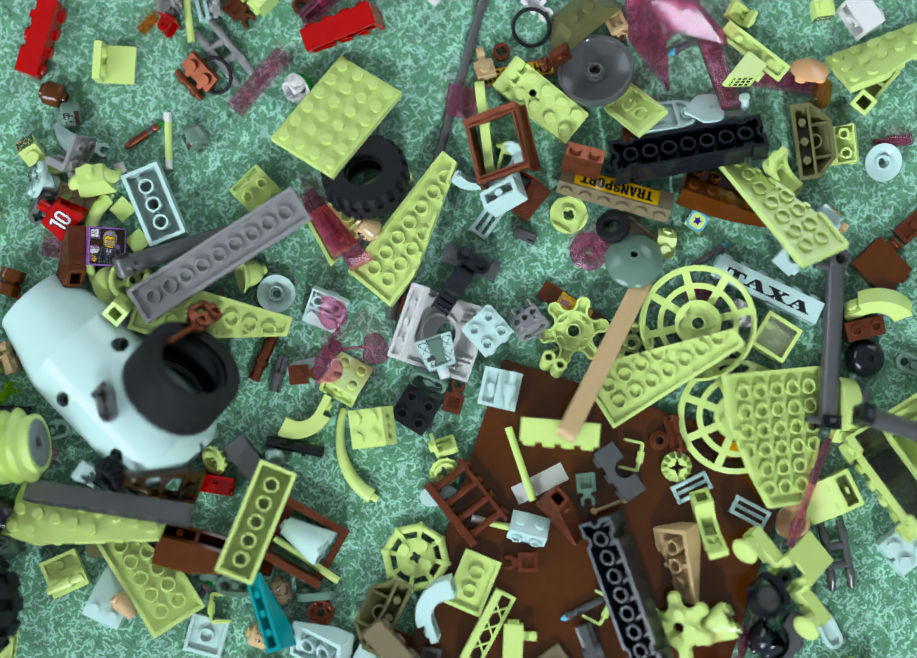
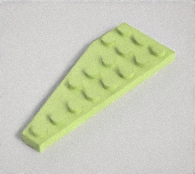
[825,22,917,93]
[582,328,746,429]
[0,480,166,546]

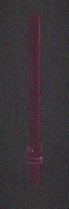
[786,437,832,548]

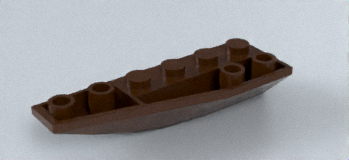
[676,169,768,228]
[152,524,274,576]

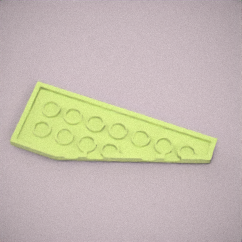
[348,151,459,307]
[718,159,850,269]
[127,273,293,338]
[96,541,205,639]

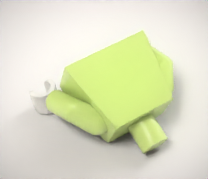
[67,161,127,199]

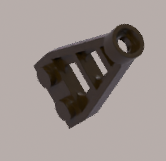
[121,468,206,504]

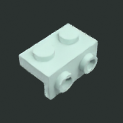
[506,509,551,547]

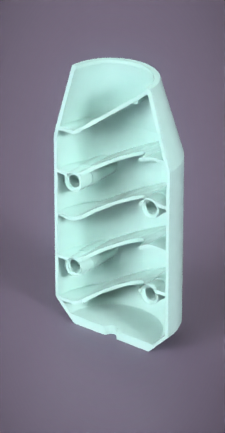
[2,274,217,491]

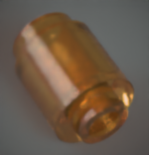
[811,79,833,109]

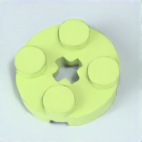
[550,196,588,234]

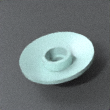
[865,143,902,182]
[257,275,295,313]

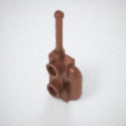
[168,300,223,344]

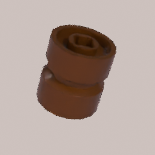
[0,266,27,298]

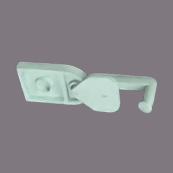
[644,93,750,135]

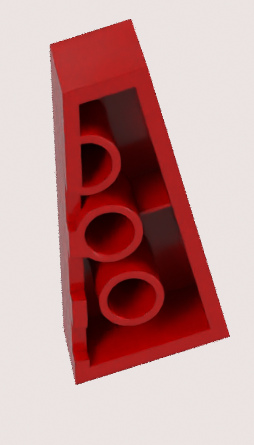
[14,0,68,80]
[299,0,386,54]

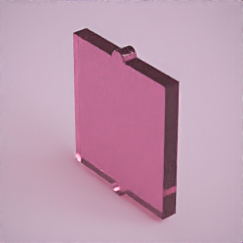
[444,83,477,119]

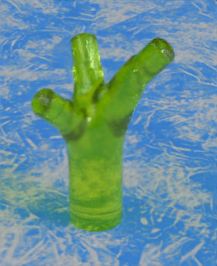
[0,381,21,405]

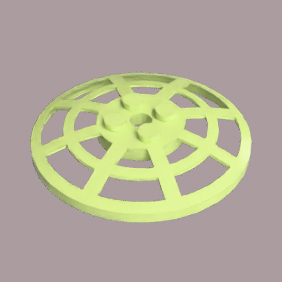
[639,265,757,381]
[677,358,768,474]

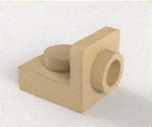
[605,9,632,41]

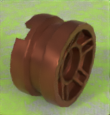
[307,600,335,626]

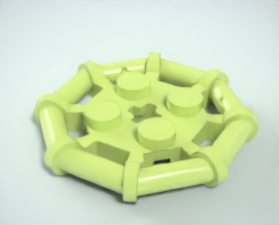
[380,521,452,594]

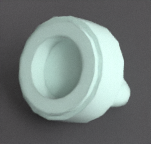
[265,448,285,466]

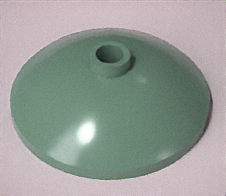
[605,234,663,288]

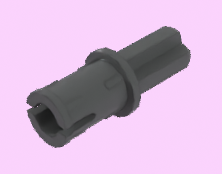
[268,354,289,393]

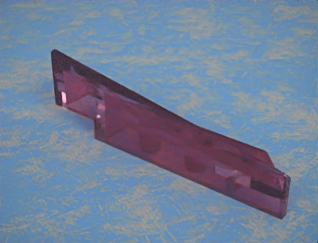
[300,189,372,271]

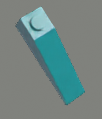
[246,573,297,654]

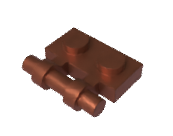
[174,51,221,101]

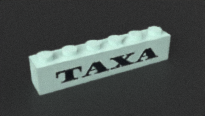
[707,253,825,325]

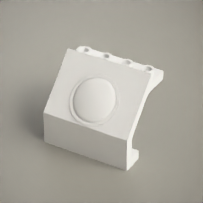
[387,283,483,383]

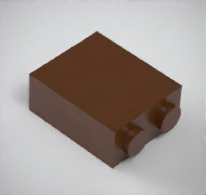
[849,236,913,291]

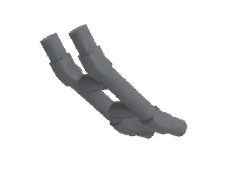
[817,519,855,592]

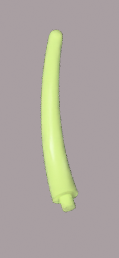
[85,193,115,288]
[335,407,380,503]

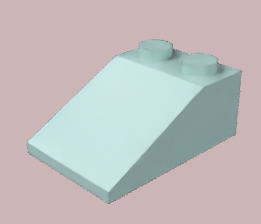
[82,565,132,630]
[290,621,354,658]

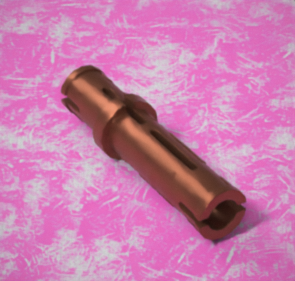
[248,337,279,382]

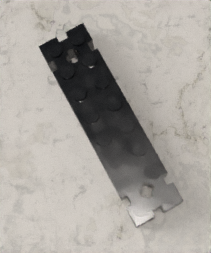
[608,114,769,186]
[578,510,674,658]

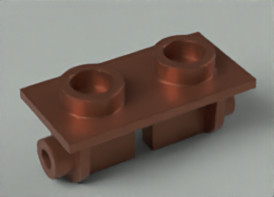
[662,413,688,453]

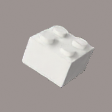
[836,0,886,41]

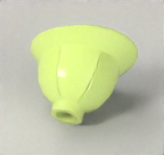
[234,259,267,294]

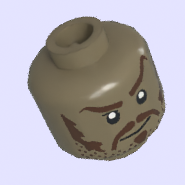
[267,576,293,605]

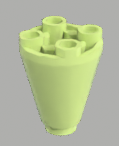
[692,602,743,647]

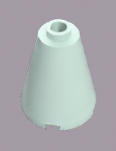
[280,517,336,566]

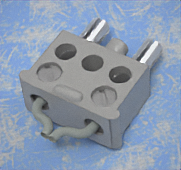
[508,298,550,343]

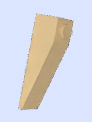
[653,521,701,605]

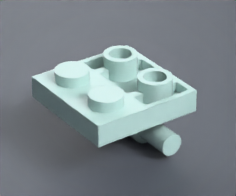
[302,285,351,335]
[477,366,523,412]

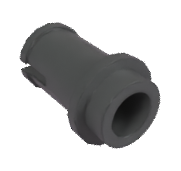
[512,225,538,245]

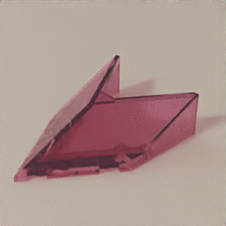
[626,0,728,92]

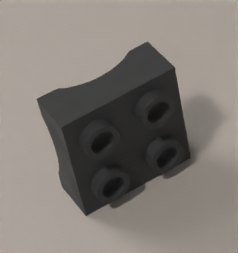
[393,383,442,436]

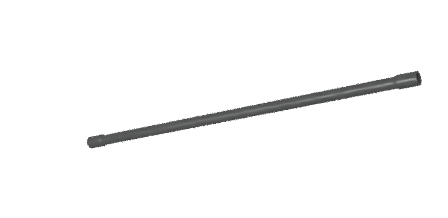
[385,0,489,321]

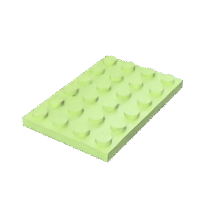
[271,56,402,179]

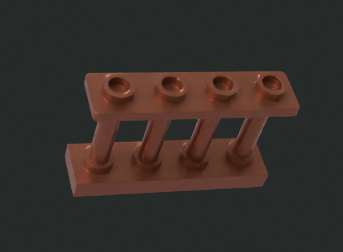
[423,457,508,548]

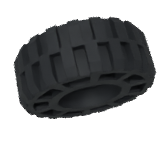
[321,134,410,220]

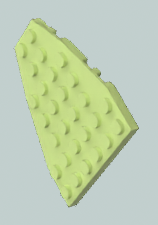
[722,365,821,508]

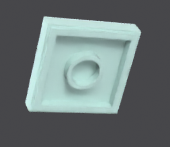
[183,612,230,658]

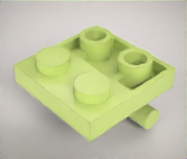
[830,123,859,166]
[39,547,91,599]

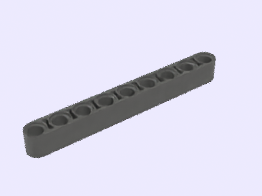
[22,480,194,527]

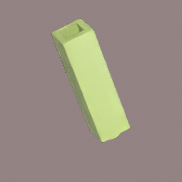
[502,619,537,658]

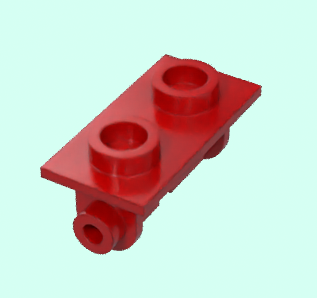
[157,11,182,38]

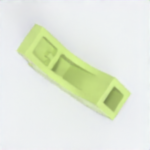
[849,69,901,116]
[689,487,729,560]

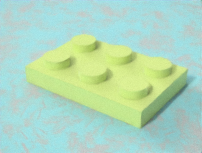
[603,83,668,138]
[444,548,502,617]

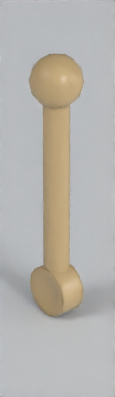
[590,499,627,515]

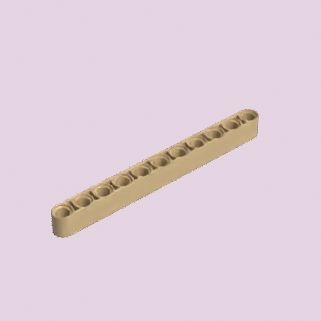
[556,281,654,444]

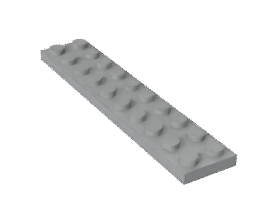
[127,186,312,324]

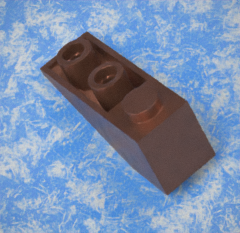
[56,225,86,287]
[535,485,583,546]

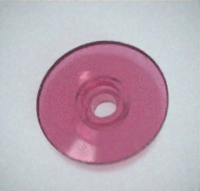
[570,232,608,271]

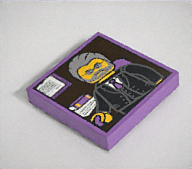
[86,226,126,266]

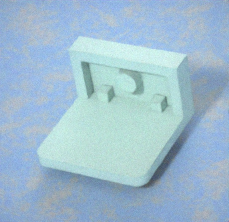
[461,304,514,357]

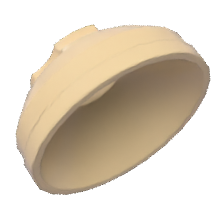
[775,505,810,540]

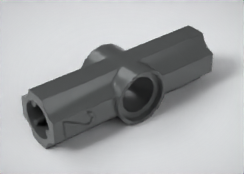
[574,621,605,658]

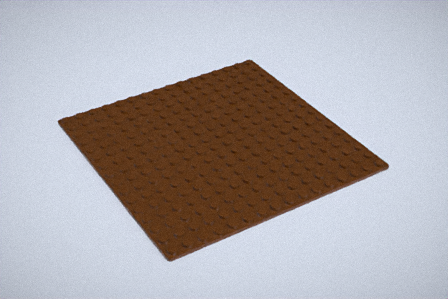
[409,359,779,658]

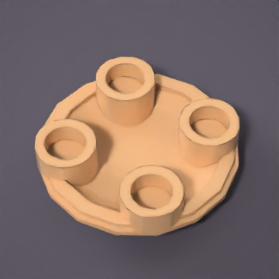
[790,58,829,84]

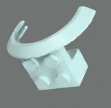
[451,142,528,217]

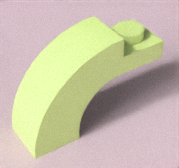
[762,146,803,197]
[844,288,912,322]
[828,377,862,443]
[277,394,334,439]

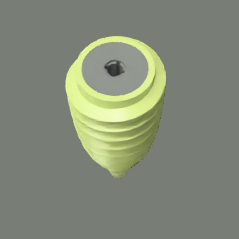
[0,408,52,485]

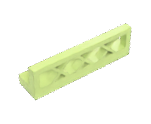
[718,20,791,82]
[459,587,516,658]

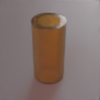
[136,11,159,36]

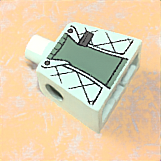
[415,331,455,380]

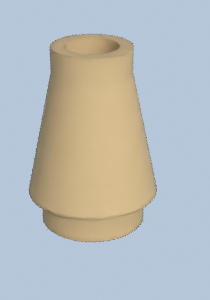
[109,591,138,620]

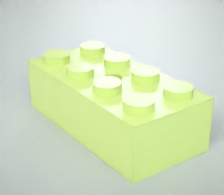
[519,417,601,451]

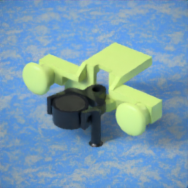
[732,525,834,640]

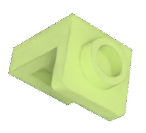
[723,0,758,28]
[656,227,677,259]
[427,433,459,459]

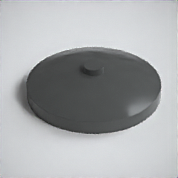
[557,34,634,107]

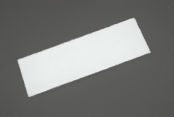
[511,462,569,505]

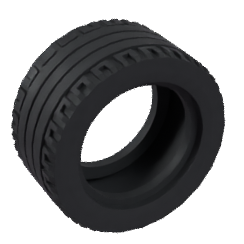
[122,322,240,436]

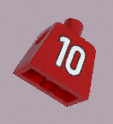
[36,197,87,242]

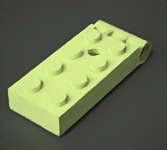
[492,56,589,145]

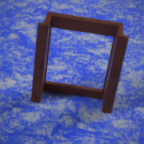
[462,101,541,191]
[263,497,350,589]

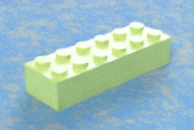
[214,459,298,585]

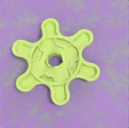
[539,296,609,364]
[656,590,715,658]

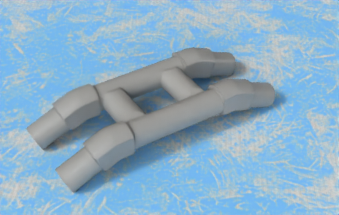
[194,19,255,87]

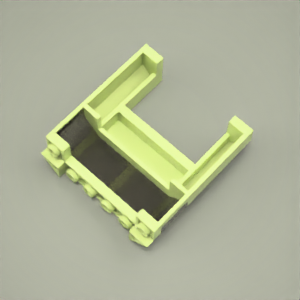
[838,393,917,543]

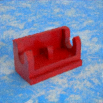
[200,473,237,497]

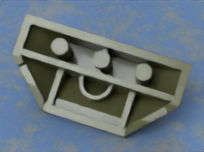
[550,0,621,51]
[790,102,836,181]
[353,578,414,657]

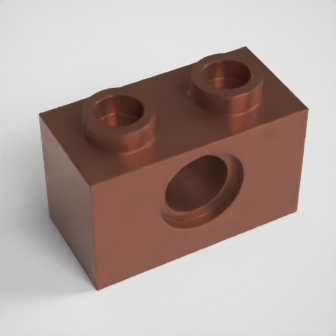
[842,314,887,342]

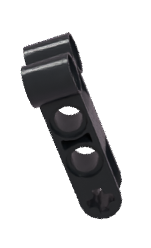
[430,242,492,317]

